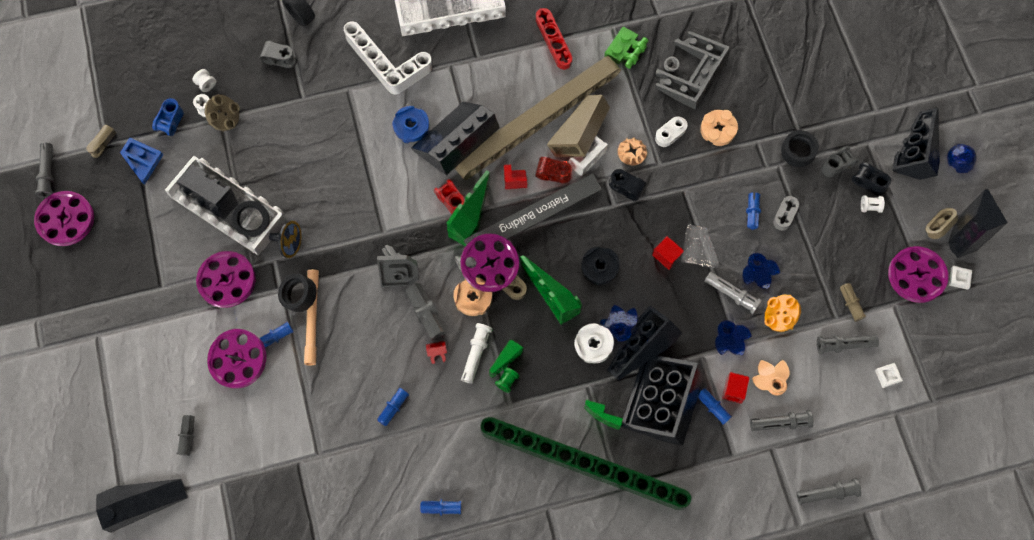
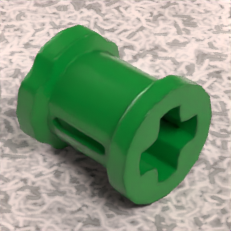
[494,367,519,393]

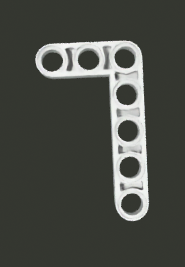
[344,21,432,95]

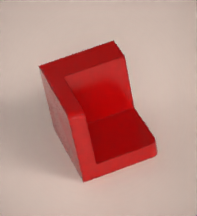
[504,164,527,189]
[652,236,684,270]
[722,372,749,404]

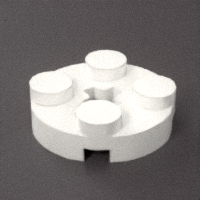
[574,323,614,363]

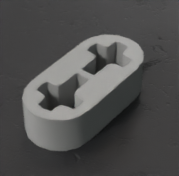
[773,196,799,231]

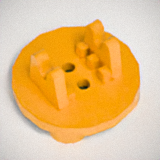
[765,294,801,332]

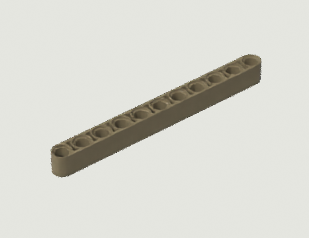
[455,56,621,180]

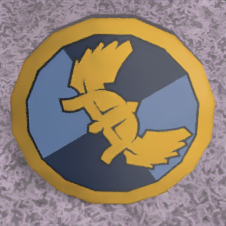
[269,220,302,258]

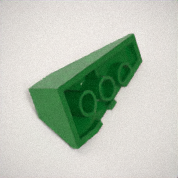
[446,170,490,247]
[520,255,582,325]

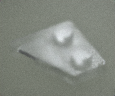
[681,224,719,268]

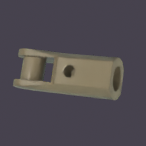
[86,125,116,158]

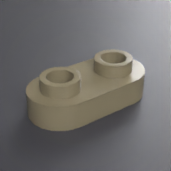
[925,208,959,239]
[495,266,527,300]

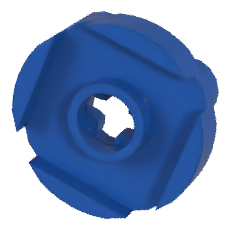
[392,106,429,143]

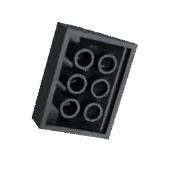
[411,101,500,176]
[621,356,705,446]

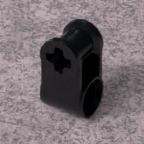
[852,162,891,195]
[609,169,646,201]

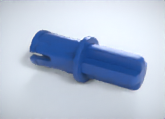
[746,193,761,230]
[260,321,294,348]
[377,388,409,426]
[698,388,732,425]
[420,499,461,516]

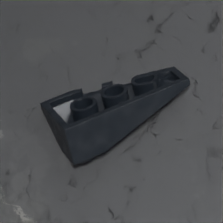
[892,107,940,180]

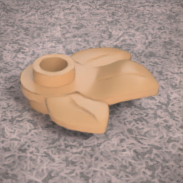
[752,360,790,396]

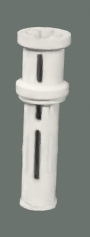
[461,323,493,384]

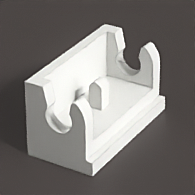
[567,136,608,177]

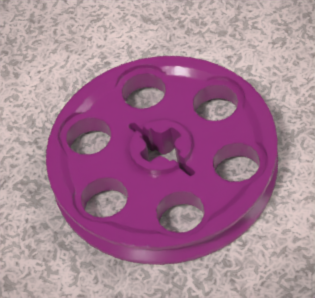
[34,191,94,246]
[460,234,519,292]
[888,246,948,303]
[196,251,256,308]
[207,329,267,389]

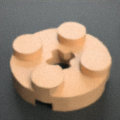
[700,110,738,146]
[454,277,492,316]

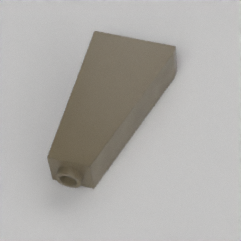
[547,95,610,157]

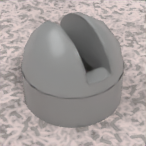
[664,56,679,72]

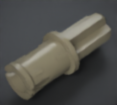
[840,283,866,322]

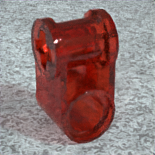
[535,157,572,184]

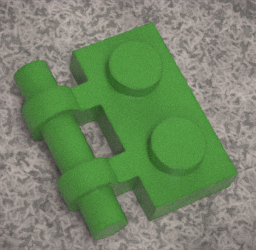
[604,27,649,69]

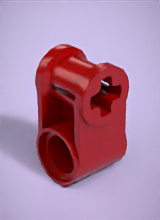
[433,179,464,214]

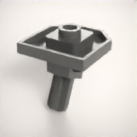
[377,245,419,287]

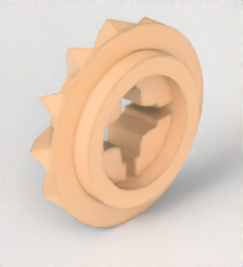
[618,137,647,166]

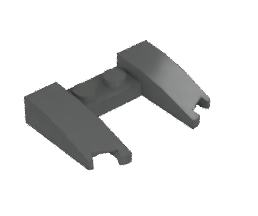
[656,31,730,110]

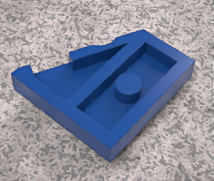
[120,138,163,184]

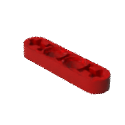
[536,8,573,70]

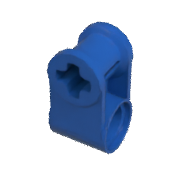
[152,98,184,136]

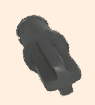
[177,415,195,456]

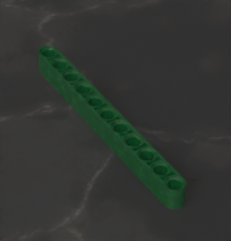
[480,417,691,511]

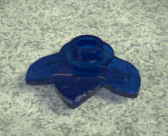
[742,253,780,289]
[600,305,638,342]
[715,320,752,356]

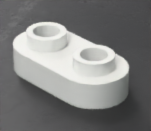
[655,117,688,147]

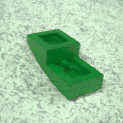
[584,400,623,430]

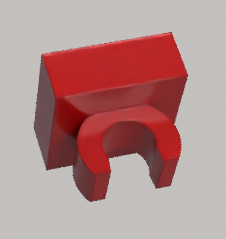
[426,341,447,364]

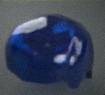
[947,144,977,173]

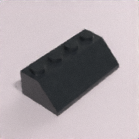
[948,189,1008,259]

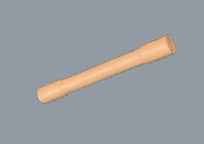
[304,269,319,366]

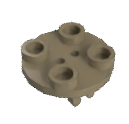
[204,94,240,131]

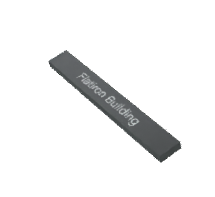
[464,173,602,251]

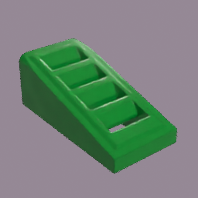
[489,340,524,378]

